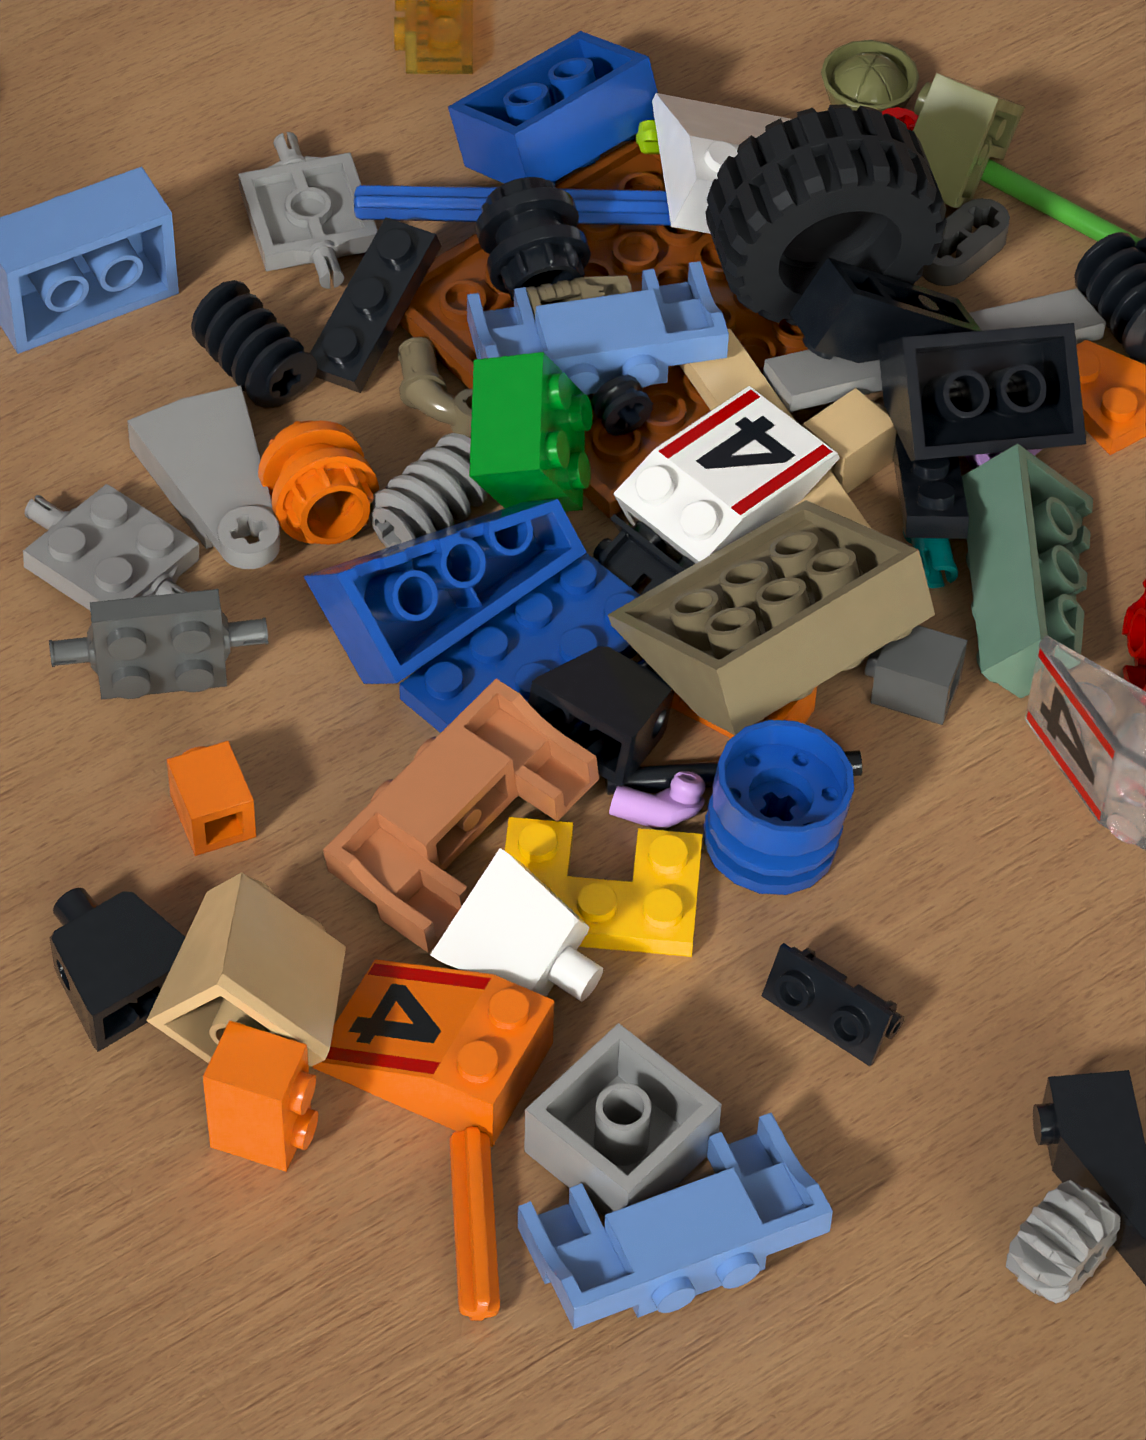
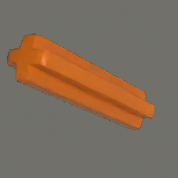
[450,1126,500,1321]

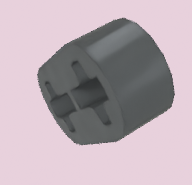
[922,198,1010,286]

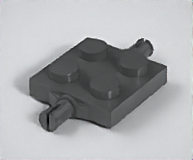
[49,589,269,700]

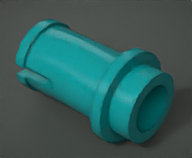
[903,527,959,588]

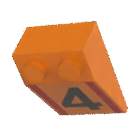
[312,959,554,1147]

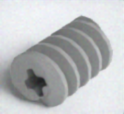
[369,433,487,548]

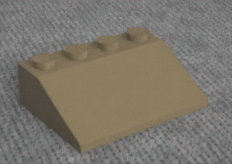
[608,500,935,735]

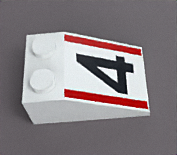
[613,386,840,564]

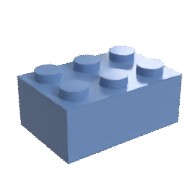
[0,166,179,354]

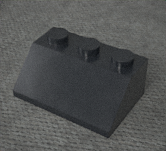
[878,323,1086,461]

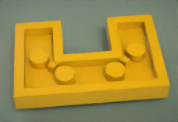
[505,817,703,957]

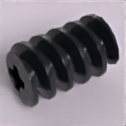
[1074,232,1146,362]
[191,280,317,408]

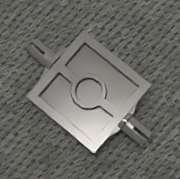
[238,132,378,289]
[23,484,199,610]

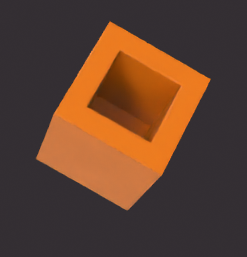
[166,741,257,856]

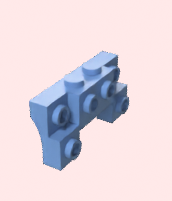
[467,261,729,395]
[518,1112,833,1329]

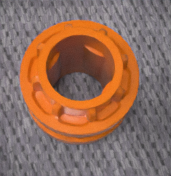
[258,420,379,545]

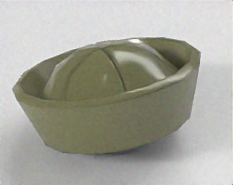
[821,40,919,111]

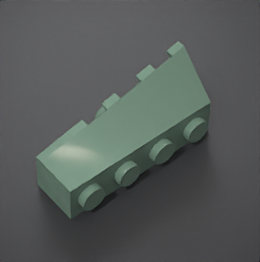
[962,443,1094,699]

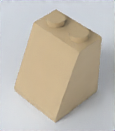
[146,872,346,1067]

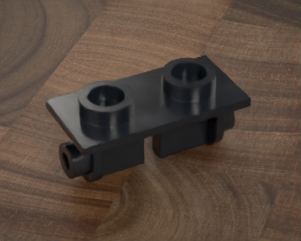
[593,514,695,595]
[761,943,904,1066]

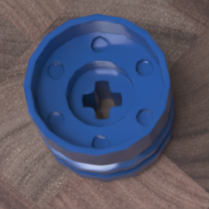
[704,720,854,895]

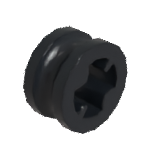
[591,375,653,436]

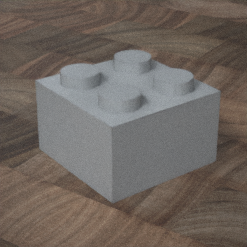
[524,1023,722,1217]

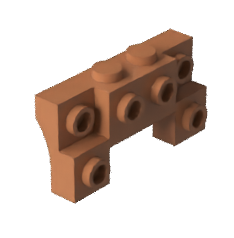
[323,679,599,953]

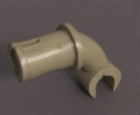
[398,337,473,438]

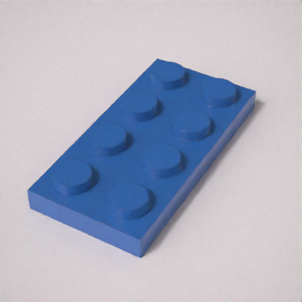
[399,553,641,733]

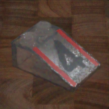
[1025,635,1146,851]

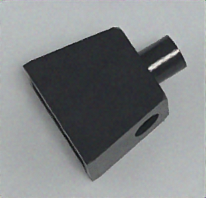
[528,646,675,787]
[50,888,185,1052]

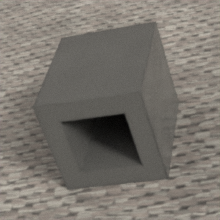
[865,625,968,725]

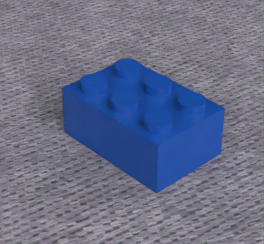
[448,31,658,184]

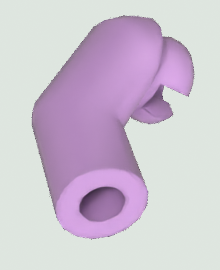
[609,771,705,830]

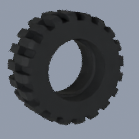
[705,104,947,326]

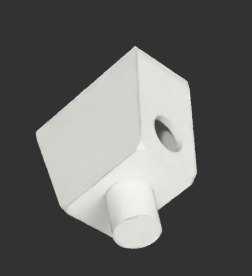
[430,848,603,1002]

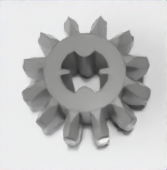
[1006,1180,1121,1304]

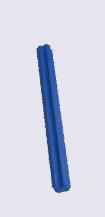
[354,185,671,226]

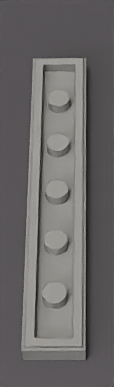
[763,288,1106,412]

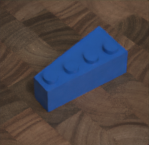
[303,499,587,684]

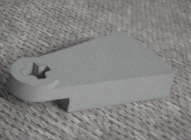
[127,385,280,569]

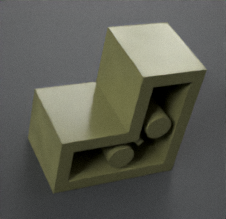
[913,73,1025,208]

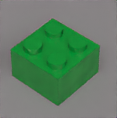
[469,352,593,512]

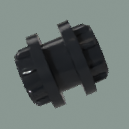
[475,177,591,301]

